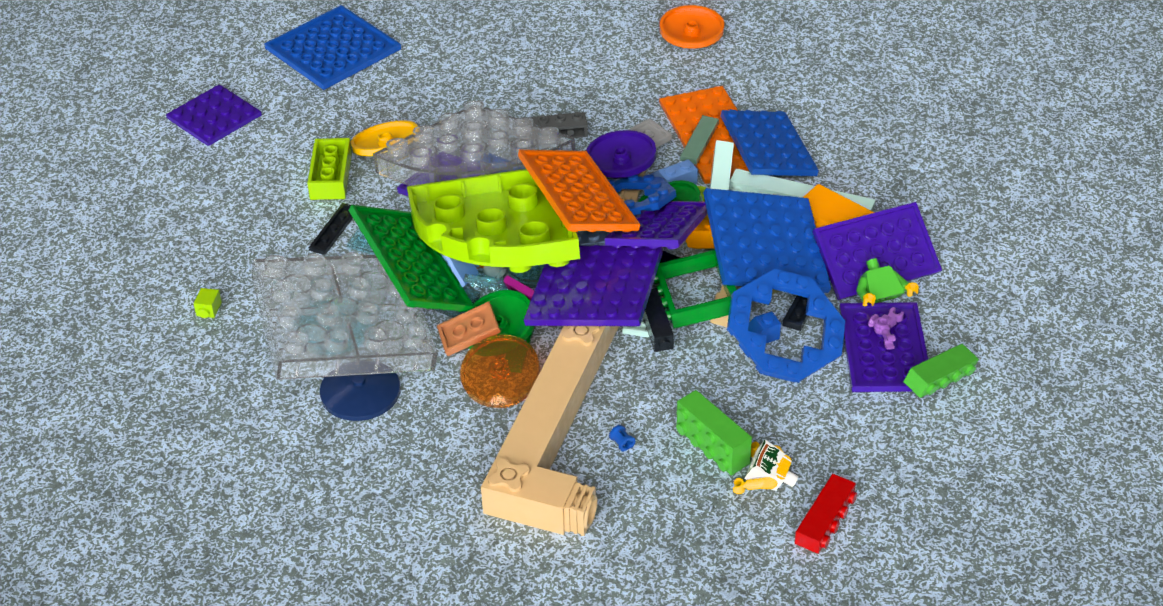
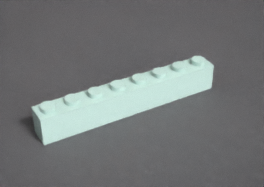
[729,169,875,212]

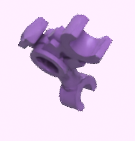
[868,307,904,350]

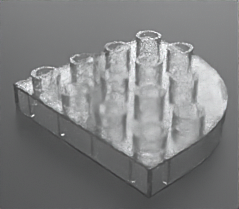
[373,101,575,186]

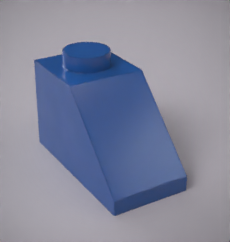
[748,311,781,343]

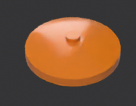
[660,5,724,49]

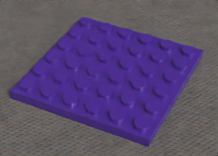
[524,245,663,326]

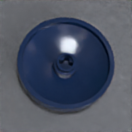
[320,359,400,421]

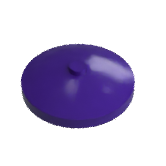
[586,130,657,178]

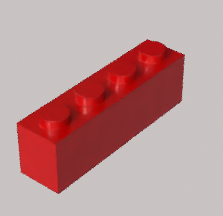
[795,473,857,554]

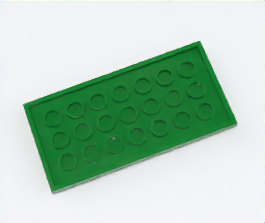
[348,204,474,312]

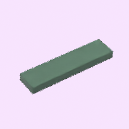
[680,115,719,164]

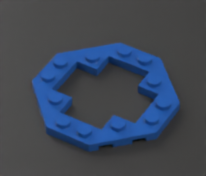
[608,175,677,215]
[727,268,845,383]

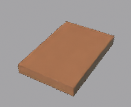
[437,302,501,356]

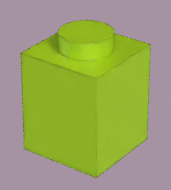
[193,288,222,318]

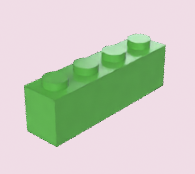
[903,344,979,398]

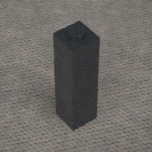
[643,288,674,352]

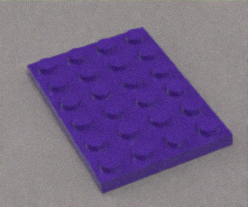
[605,201,708,249]
[812,202,942,301]
[839,302,928,392]

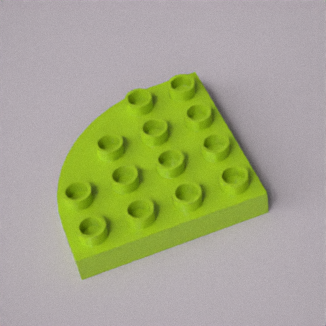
[407,169,580,273]

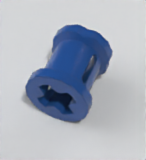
[609,425,636,452]

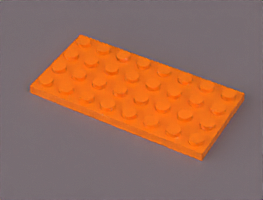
[659,86,749,184]
[518,149,640,232]

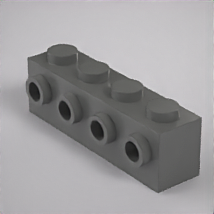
[517,112,588,143]

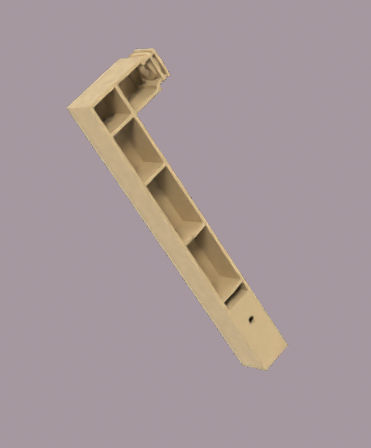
[481,326,619,536]

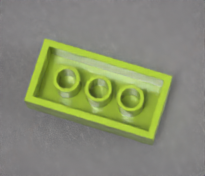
[307,138,352,200]

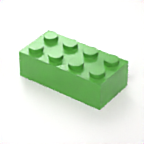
[676,390,752,476]

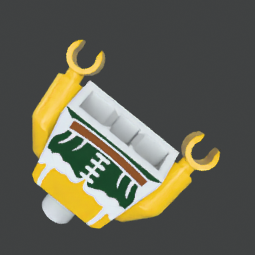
[733,439,798,494]

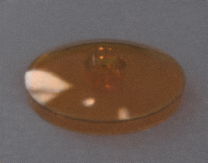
[460,335,540,408]

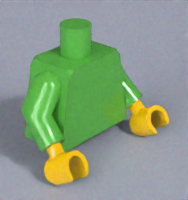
[856,258,919,306]

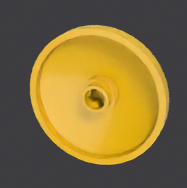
[351,120,420,156]

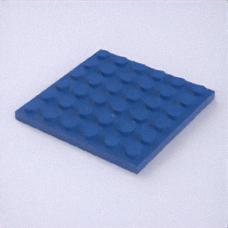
[264,5,401,90]
[703,188,831,293]

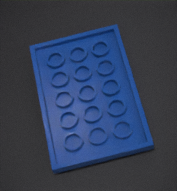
[720,109,819,176]

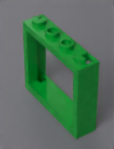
[654,250,736,329]

